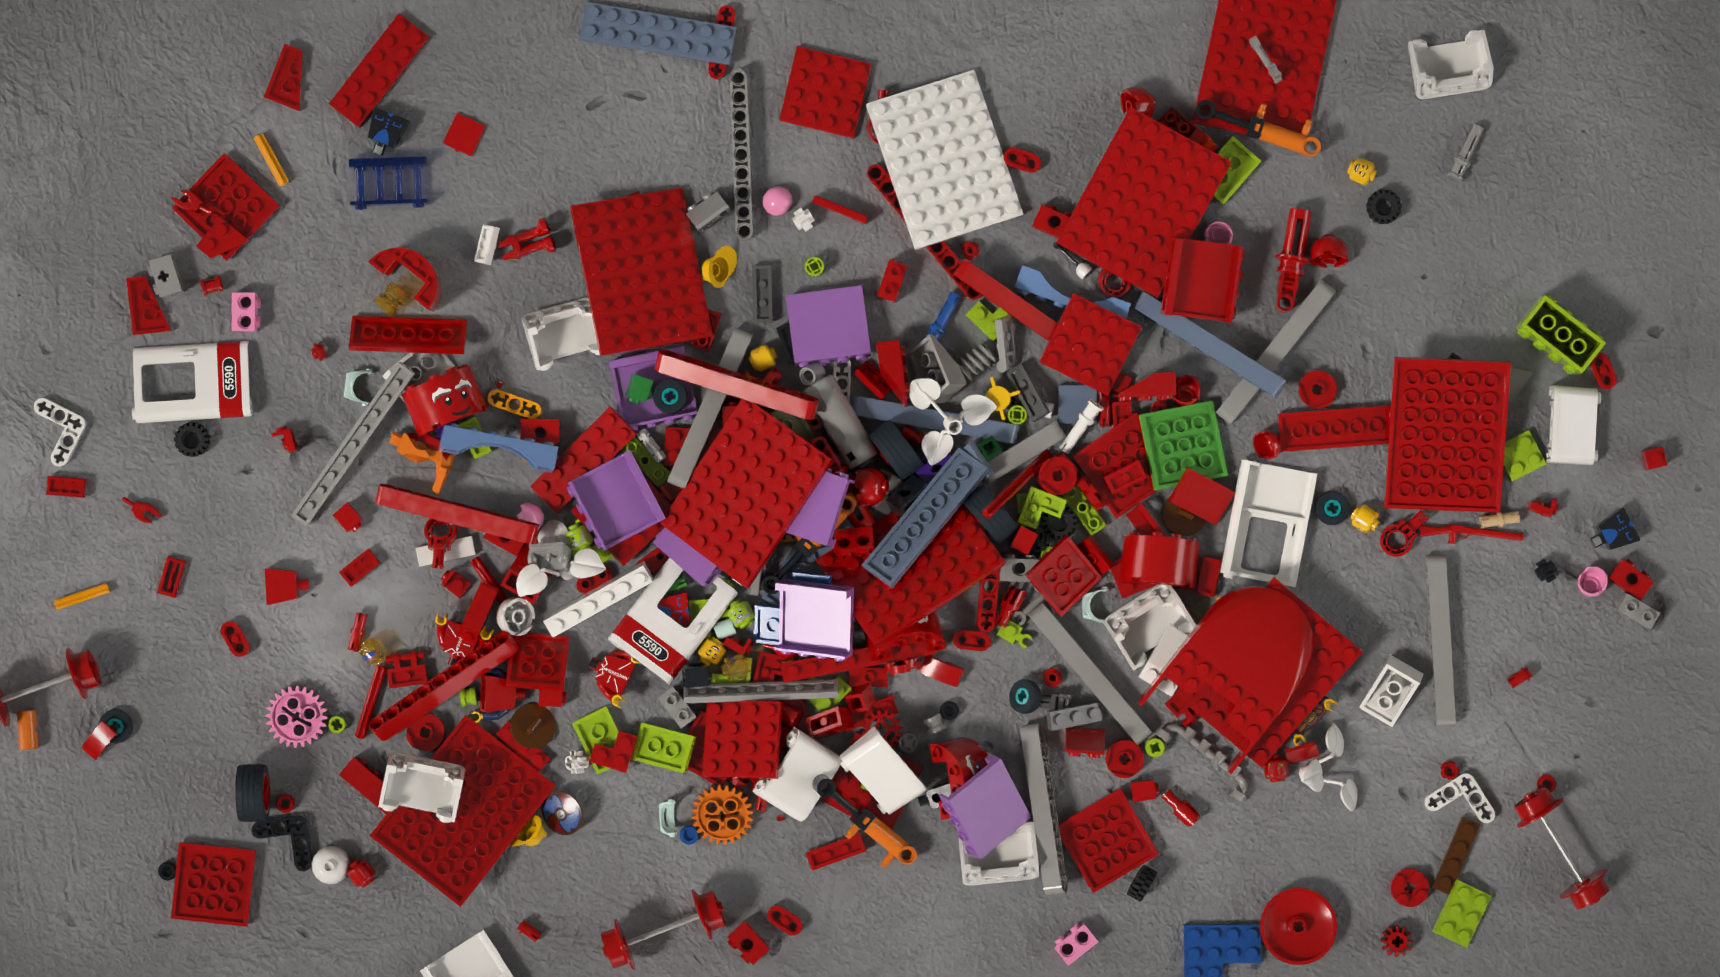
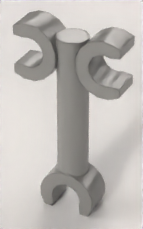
[1249,36,1282,84]
[1012,587,1049,625]

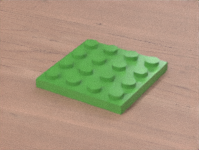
[1139,401,1228,490]

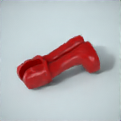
[498,217,556,260]

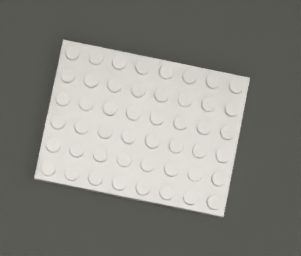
[866,70,1023,250]

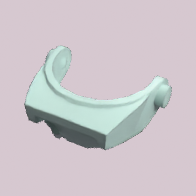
[344,369,374,406]
[1082,587,1109,624]
[659,799,677,837]

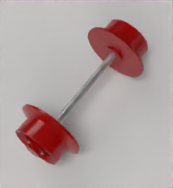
[0,648,101,727]
[1514,787,1610,910]
[601,889,726,970]

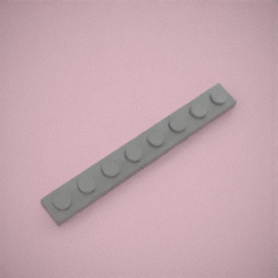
[684,679,838,704]

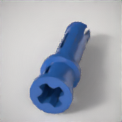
[922,292,961,341]

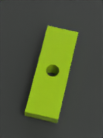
[621,437,671,488]
[1061,483,1107,537]

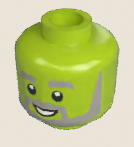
[565,523,593,552]
[727,600,755,629]

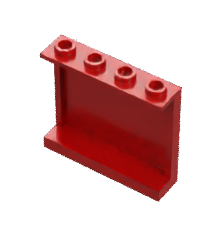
[1161,237,1245,323]

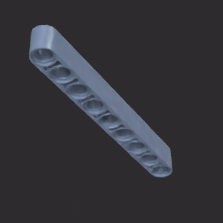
[1132,292,1287,398]
[850,395,1019,444]

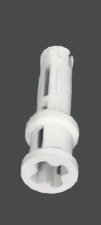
[1059,399,1104,454]

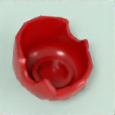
[1172,375,1201,406]
[1253,430,1281,460]

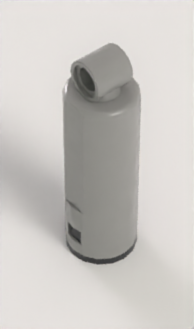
[799,362,881,474]

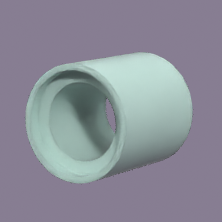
[713,618,737,640]

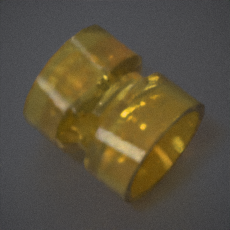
[373,281,410,317]

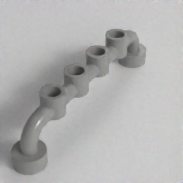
[1155,724,1247,804]

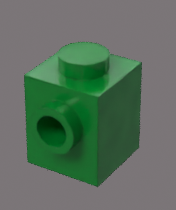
[625,374,653,404]

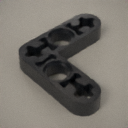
[251,816,313,871]

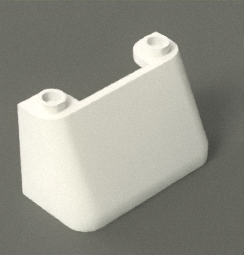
[1408,30,1494,99]
[522,297,600,371]
[1545,385,1601,465]
[1104,584,1196,670]
[753,727,842,822]
[839,727,927,815]
[378,752,465,823]
[958,821,1039,886]

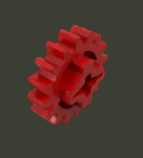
[862,710,904,748]

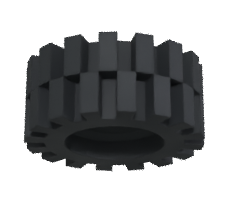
[1366,189,1402,224]
[174,422,211,457]
[1042,506,1077,540]
[1127,864,1157,902]

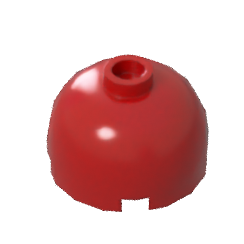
[1120,87,1156,118]
[1310,234,1348,268]
[855,468,889,506]

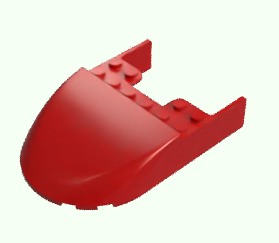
[1138,586,1314,774]

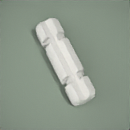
[637,428,666,463]

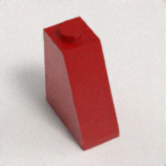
[458,581,499,644]

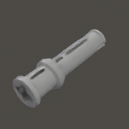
[1447,124,1484,182]

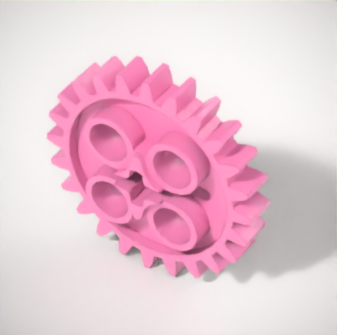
[265,685,328,748]

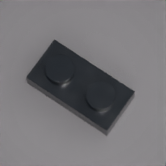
[776,323,794,364]

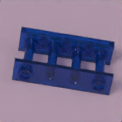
[349,156,429,210]

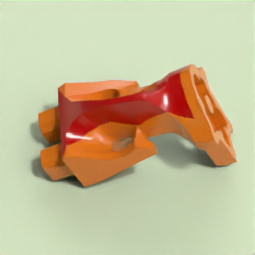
[389,432,456,496]

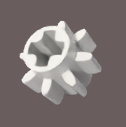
[791,208,815,232]
[565,751,589,774]

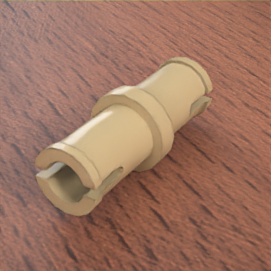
[1479,511,1520,529]

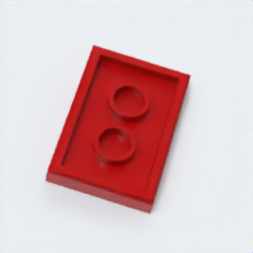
[1168,467,1235,525]

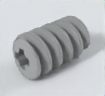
[957,344,997,380]

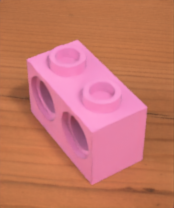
[232,292,261,332]
[1054,922,1098,966]

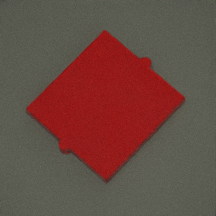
[443,113,486,157]
[1284,741,1320,765]

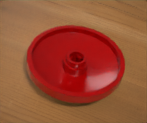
[1260,887,1337,965]

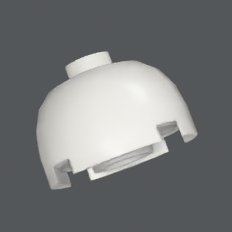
[496,597,535,636]
[312,846,350,884]

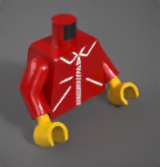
[435,612,494,665]
[588,650,641,708]

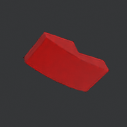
[691,309,722,352]
[920,655,965,687]
[81,720,118,760]

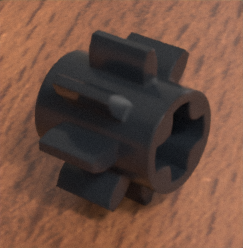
[1031,529,1050,552]
[1534,559,1558,583]

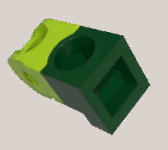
[977,436,1003,462]

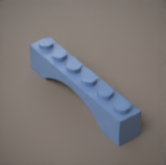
[1015,265,1131,318]
[439,423,558,473]

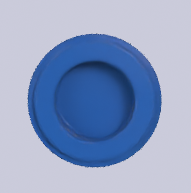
[679,825,699,845]

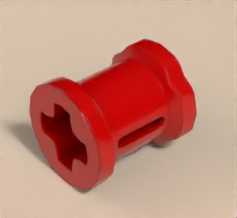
[200,275,224,296]

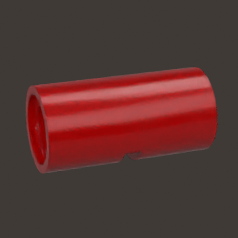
[763,700,803,729]

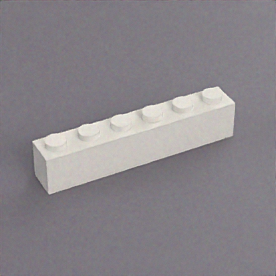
[543,561,654,637]

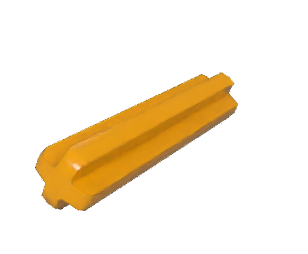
[254,133,289,186]
[54,583,110,610]

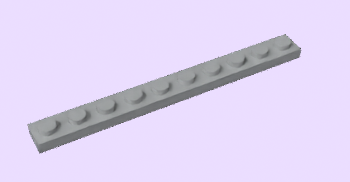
[291,361,416,527]

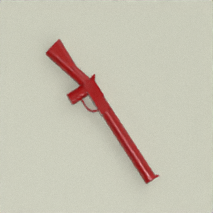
[1418,522,1523,544]

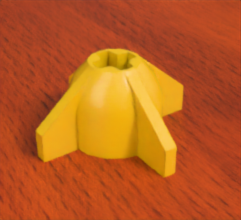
[986,377,1021,420]

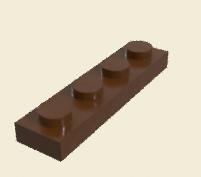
[1431,817,1480,894]

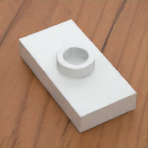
[474,224,500,265]

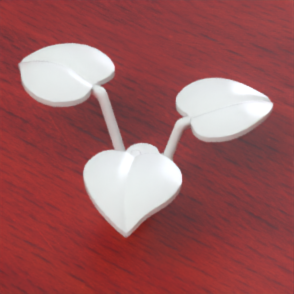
[909,378,997,465]
[516,520,606,597]
[1299,722,1358,811]

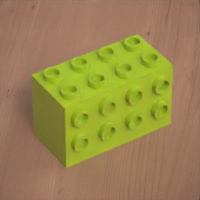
[1515,295,1606,375]

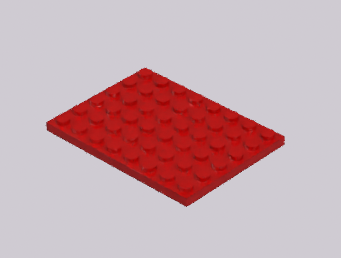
[1192,0,1336,135]
[1056,107,1232,298]
[570,187,713,357]
[1384,357,1511,513]
[660,399,834,589]
[815,503,1006,649]
[1174,577,1363,768]
[370,715,556,907]

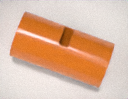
[17,710,39,750]

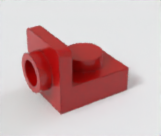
[271,426,299,453]
[659,481,682,502]
[1527,498,1559,518]
[441,569,472,599]
[723,636,754,656]

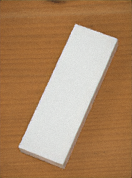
[415,536,476,567]

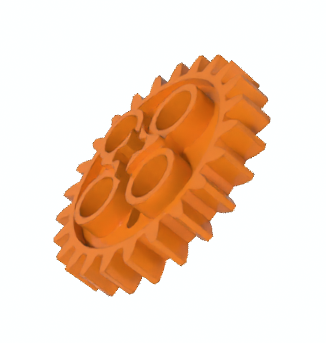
[691,783,754,845]

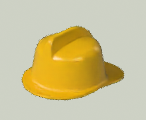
[701,246,737,288]
[509,815,547,846]

